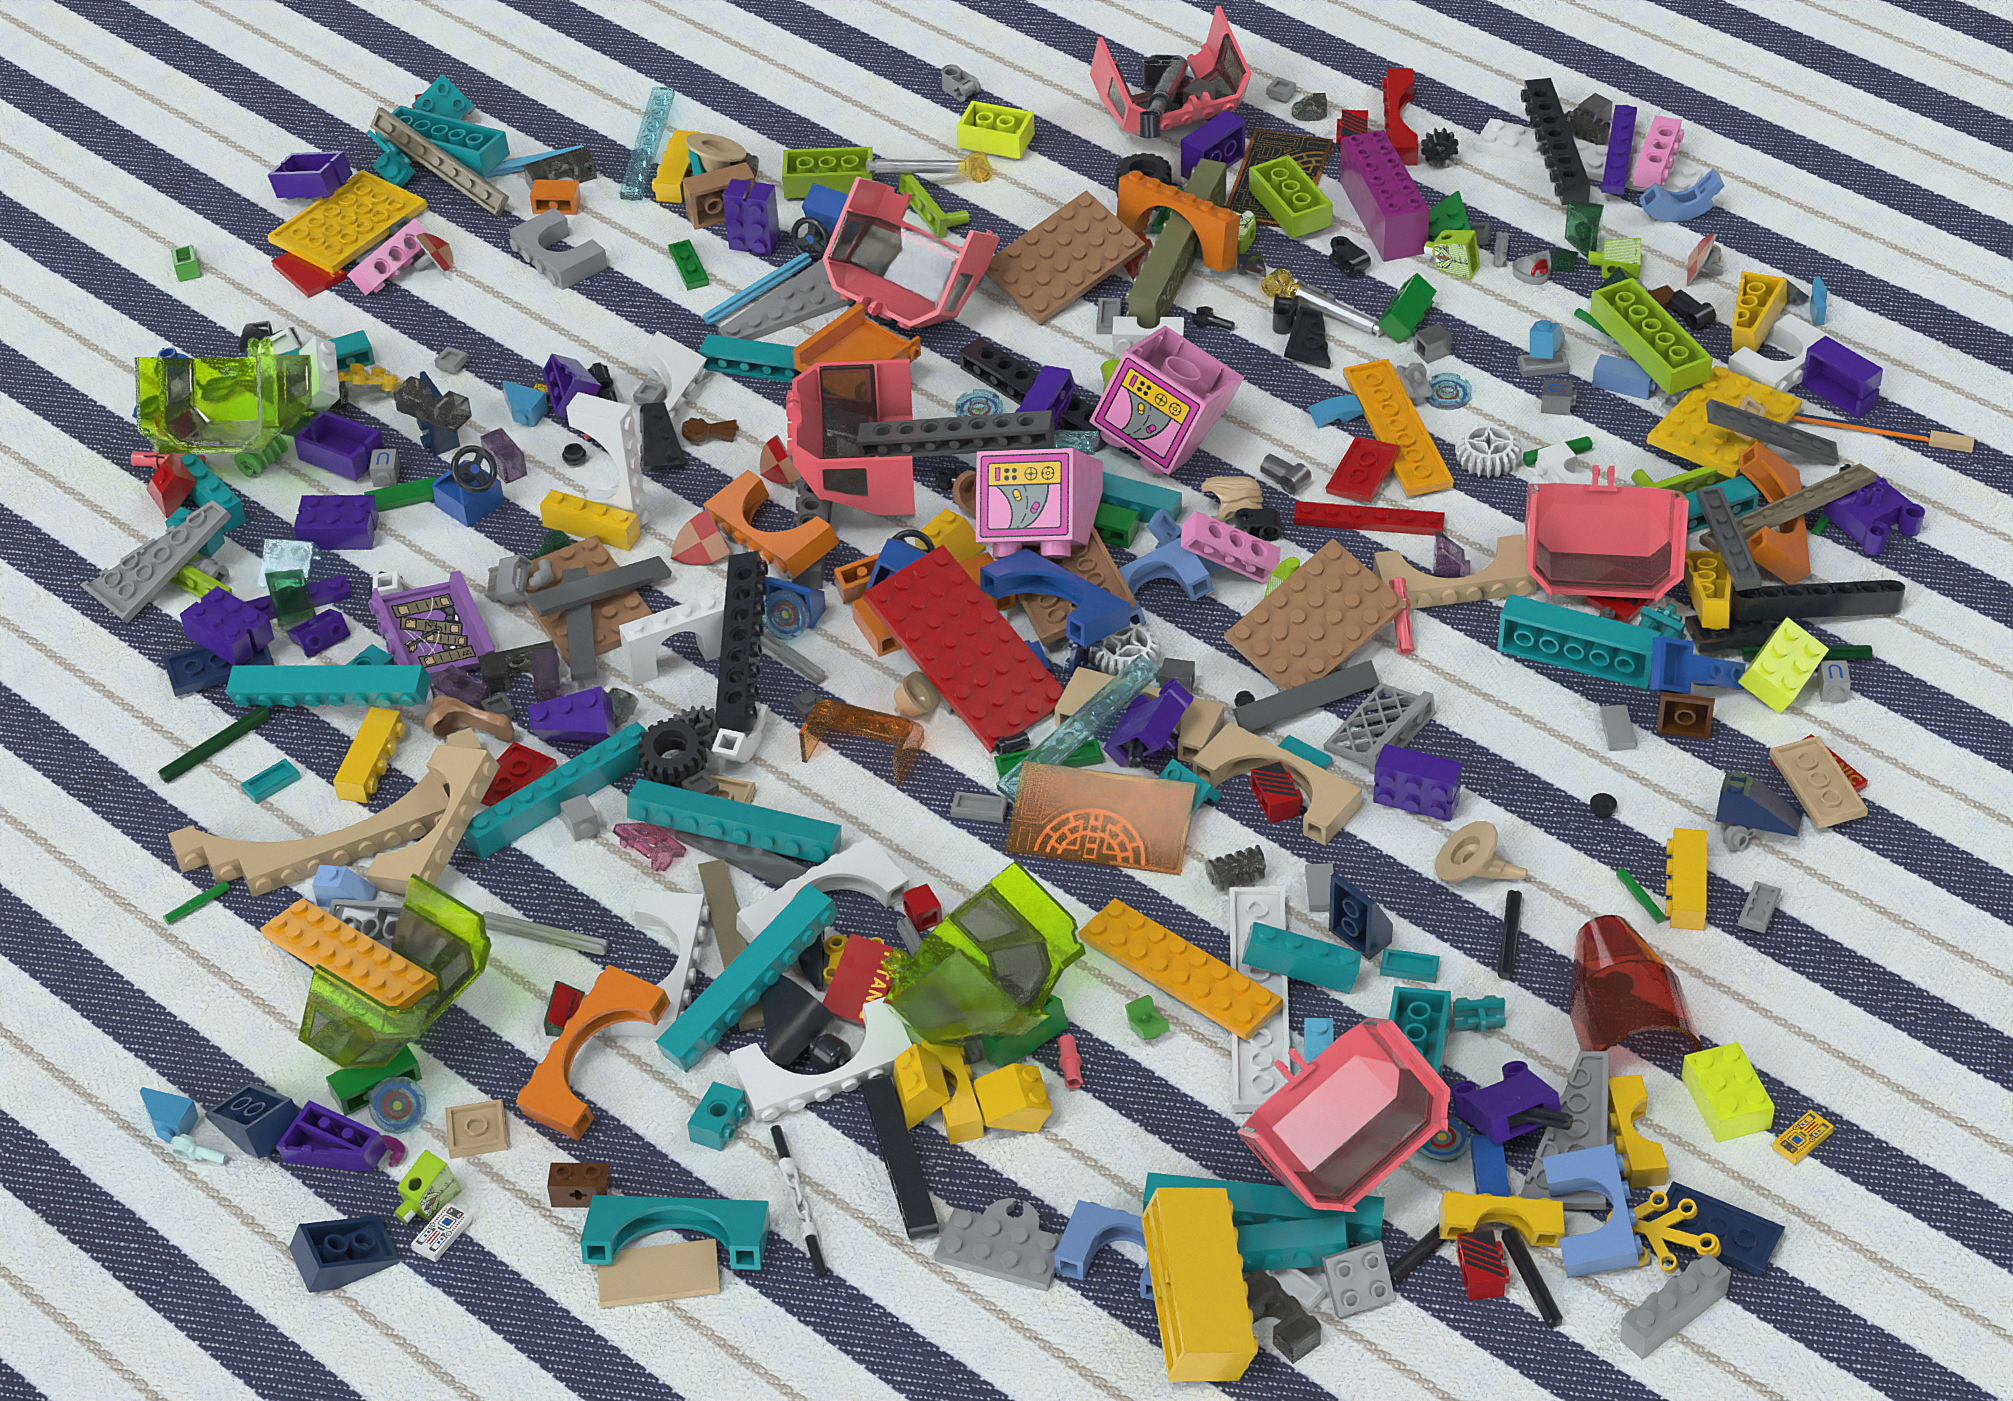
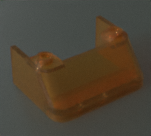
[799,699,925,786]

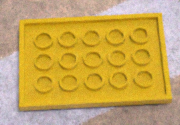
[268,170,427,274]
[1647,365,1802,478]

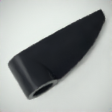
[1237,253,1266,277]
[239,321,273,353]
[798,929,825,991]

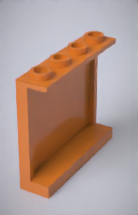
[793,303,921,398]

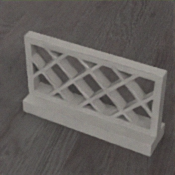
[1323,683,1436,774]

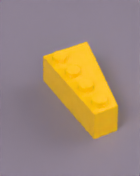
[1732,271,1787,353]
[1683,550,1733,630]

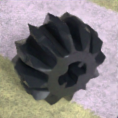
[1421,128,1459,167]

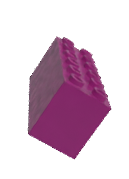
[1340,130,1430,262]

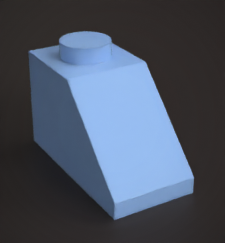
[312,865,377,907]

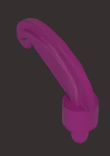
[381,1135,406,1167]

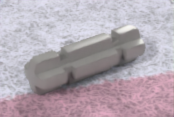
[1493,231,1509,267]

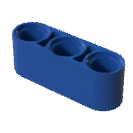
[1470,1135,1510,1197]

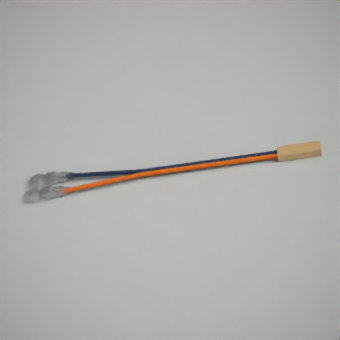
[1661,386,1975,453]

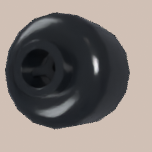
[808,1034,852,1073]

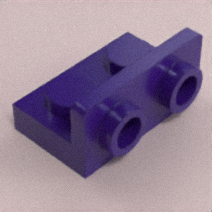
[286,608,350,657]

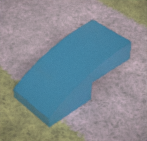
[1810,276,1828,326]
[1308,395,1364,429]

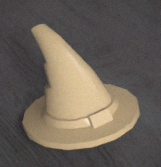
[686,133,746,172]
[1435,821,1528,882]

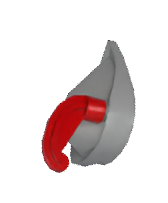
[1512,250,1551,285]

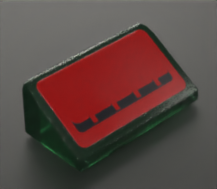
[544,981,585,1037]

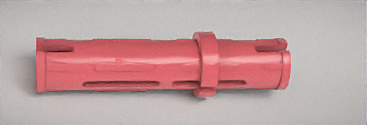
[131,450,206,469]
[1389,577,1414,654]

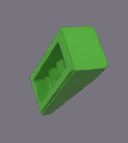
[171,244,200,282]

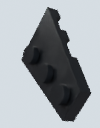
[1284,306,1331,369]
[640,402,686,472]

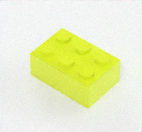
[957,101,1035,159]
[1738,617,1829,714]
[1681,1042,1775,1143]

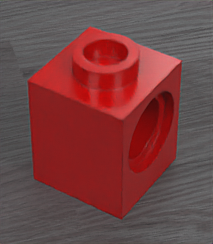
[902,883,943,933]

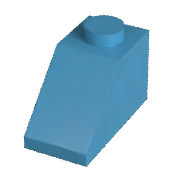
[1530,320,1565,359]
[502,380,548,427]
[140,1087,199,1142]

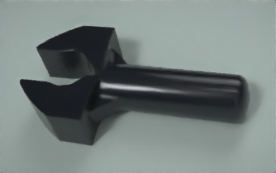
[1192,306,1235,331]
[935,467,958,492]

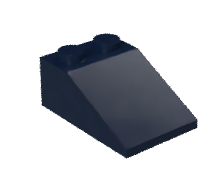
[416,371,460,457]
[1715,771,1803,837]
[1329,872,1393,960]
[204,1083,299,1159]
[289,1215,401,1293]

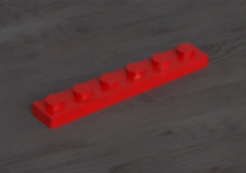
[1293,501,1445,536]

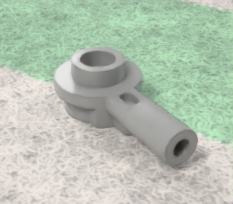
[1723,825,1764,852]

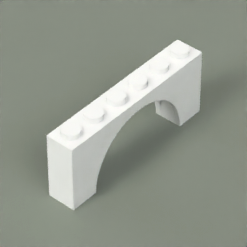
[632,331,707,457]
[566,392,649,528]
[736,836,909,961]
[610,890,710,1038]
[730,995,912,1123]

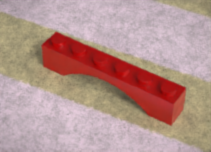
[1382,68,1418,166]

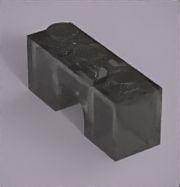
[523,146,597,190]
[393,376,472,433]
[478,640,562,695]
[1243,1268,1322,1364]

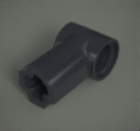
[1669,289,1716,330]

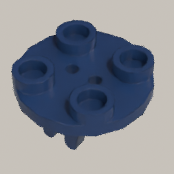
[1064,639,1104,676]

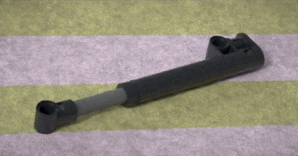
[1139,54,1188,138]

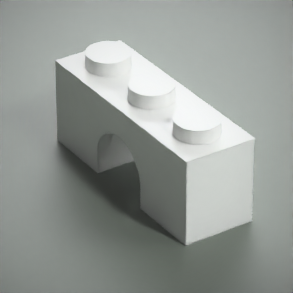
[1112,316,1184,353]
[299,335,340,412]
[1535,441,1601,485]

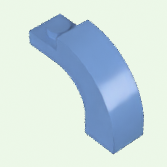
[1639,168,1724,222]
[1146,508,1227,573]

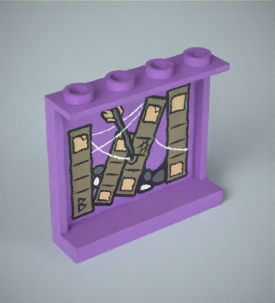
[369,570,495,678]

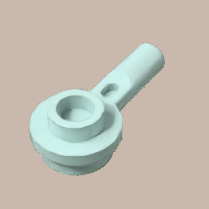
[170,1134,227,1164]

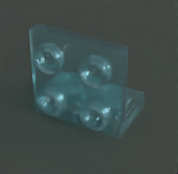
[258,538,322,590]

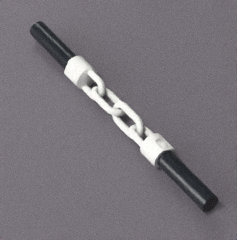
[770,1125,828,1277]

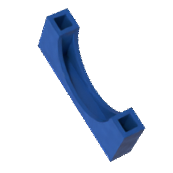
[980,548,1130,647]

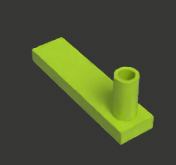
[899,173,969,238]
[1631,466,1733,495]
[169,552,232,598]

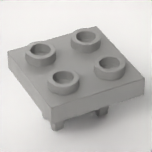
[1322,1240,1395,1318]

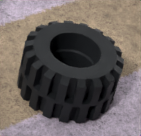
[1115,153,1172,207]
[638,718,707,789]

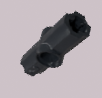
[587,362,618,402]

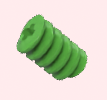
[234,429,288,477]

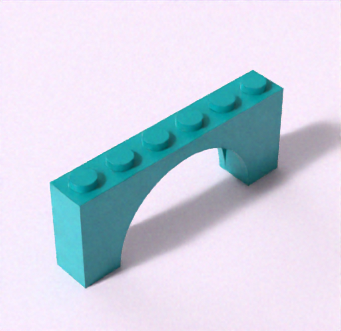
[580,1195,770,1270]

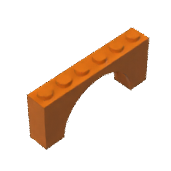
[1116,171,1240,273]
[1739,441,1811,585]
[703,470,839,579]
[851,552,1016,657]
[516,965,671,1141]

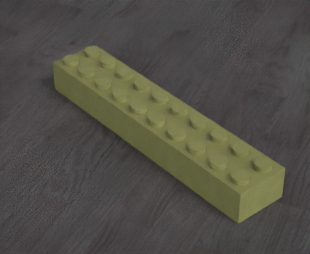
[1126,158,1227,329]

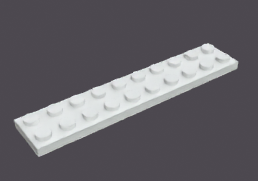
[1474,118,1703,192]
[1229,887,1290,1112]

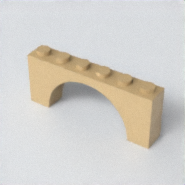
[1373,534,1536,609]
[1055,667,1224,763]
[1193,722,1362,846]
[366,745,500,897]

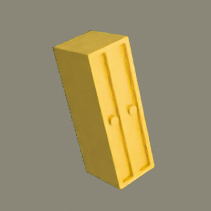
[1141,1188,1258,1382]

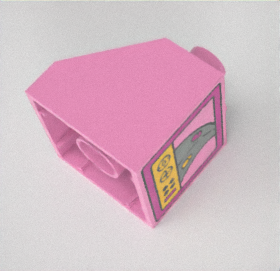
[1089,326,1244,475]
[976,448,1103,559]

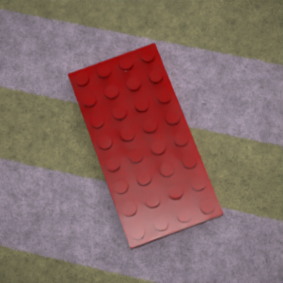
[862,544,1064,753]

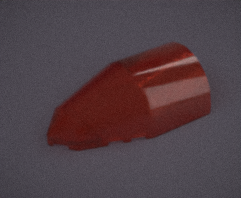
[1568,914,1702,1053]

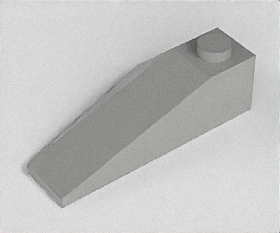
[329,899,439,958]

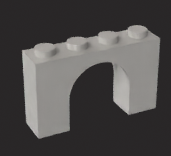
[509,208,608,290]

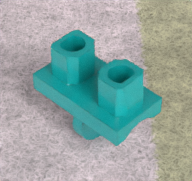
[1638,604,1687,640]
[1453,995,1505,1033]

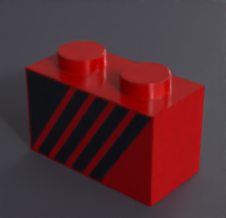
[1336,110,1368,154]
[1250,761,1303,824]
[1456,1229,1510,1301]

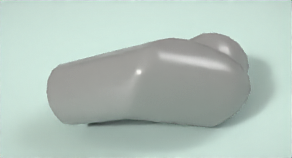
[529,559,554,589]

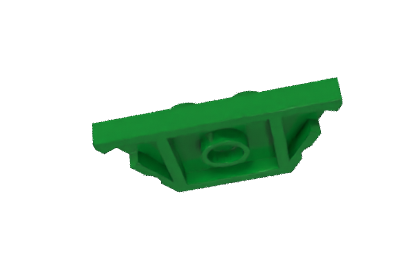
[1428,191,1471,242]

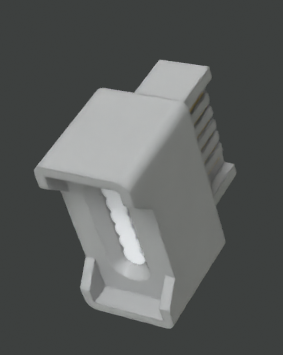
[485,554,533,604]

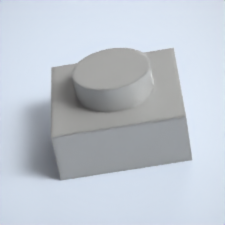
[1266,77,1296,101]
[434,346,468,373]
[633,380,666,404]

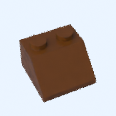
[1656,692,1715,739]

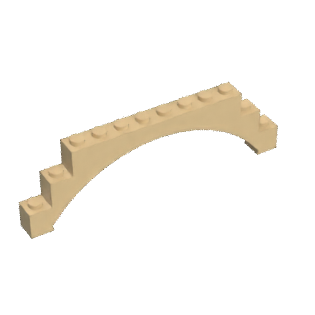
[168,727,482,897]

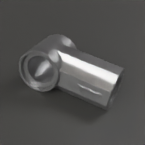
[1260,453,1312,494]

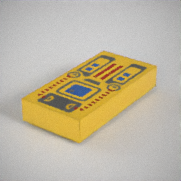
[1772,1110,1834,1165]

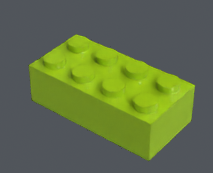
[782,147,874,199]
[1249,155,1333,239]

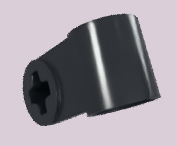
[1329,236,1371,277]
[1272,294,1299,335]
[1234,508,1282,542]

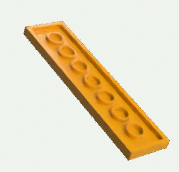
[1343,359,1454,497]
[260,898,439,1017]
[1078,898,1284,1041]

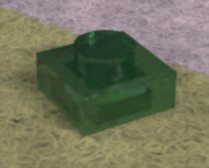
[1551,248,1579,273]

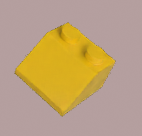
[915,508,986,562]
[893,1043,950,1131]
[973,1063,1052,1133]

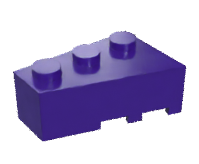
[542,353,601,418]
[1015,365,1076,450]
[528,686,616,743]
[276,1100,388,1172]

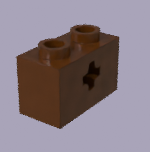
[547,1162,613,1208]

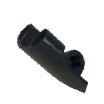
[760,974,836,1066]

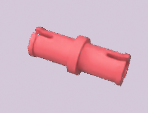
[1057,1035,1083,1089]

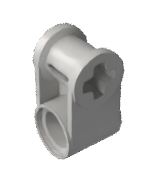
[942,64,981,102]

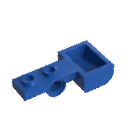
[1649,636,1746,695]

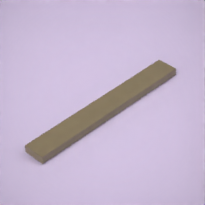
[370,107,509,216]
[1699,463,1877,554]
[698,859,765,1032]

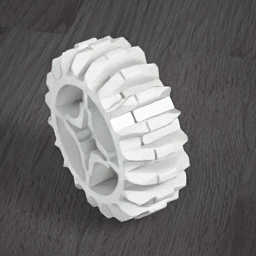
[1455,422,1522,478]
[1092,621,1161,681]

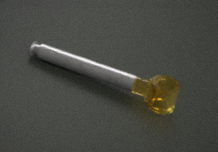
[866,151,993,183]
[1261,268,1384,337]

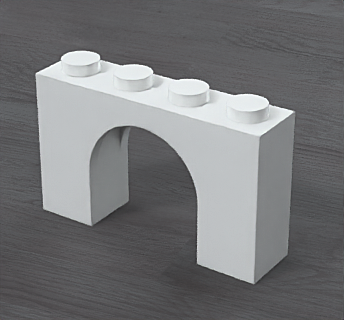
[1728,313,1835,393]
[619,594,724,686]

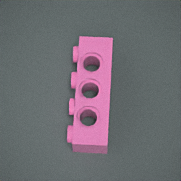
[1633,115,1684,188]
[347,218,429,296]
[1181,511,1280,584]

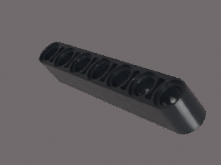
[1731,580,1906,621]
[861,1074,939,1241]

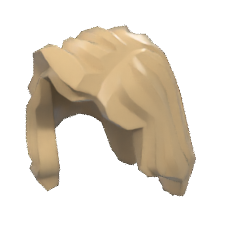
[1201,476,1263,522]

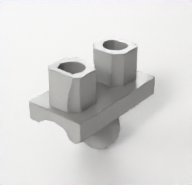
[1396,362,1432,405]

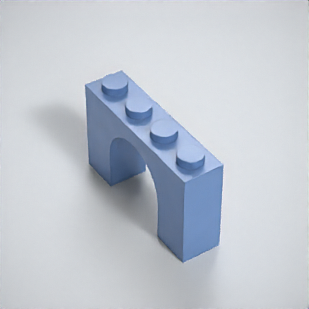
[1592,339,1658,400]
[1118,537,1214,626]
[1542,1144,1643,1278]
[1054,1200,1155,1301]

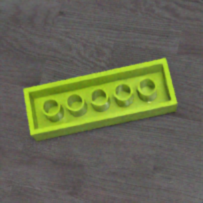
[1590,277,1713,395]

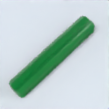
[1523,436,1593,466]

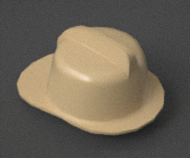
[894,671,940,717]

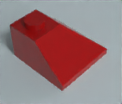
[146,452,197,519]

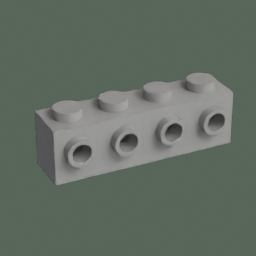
[1620,1253,1731,1360]

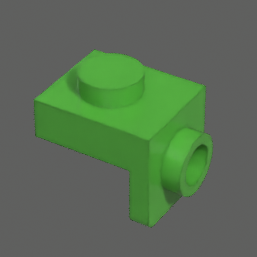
[1125,995,1170,1040]

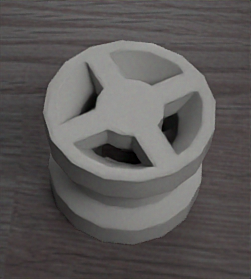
[198,558,229,584]

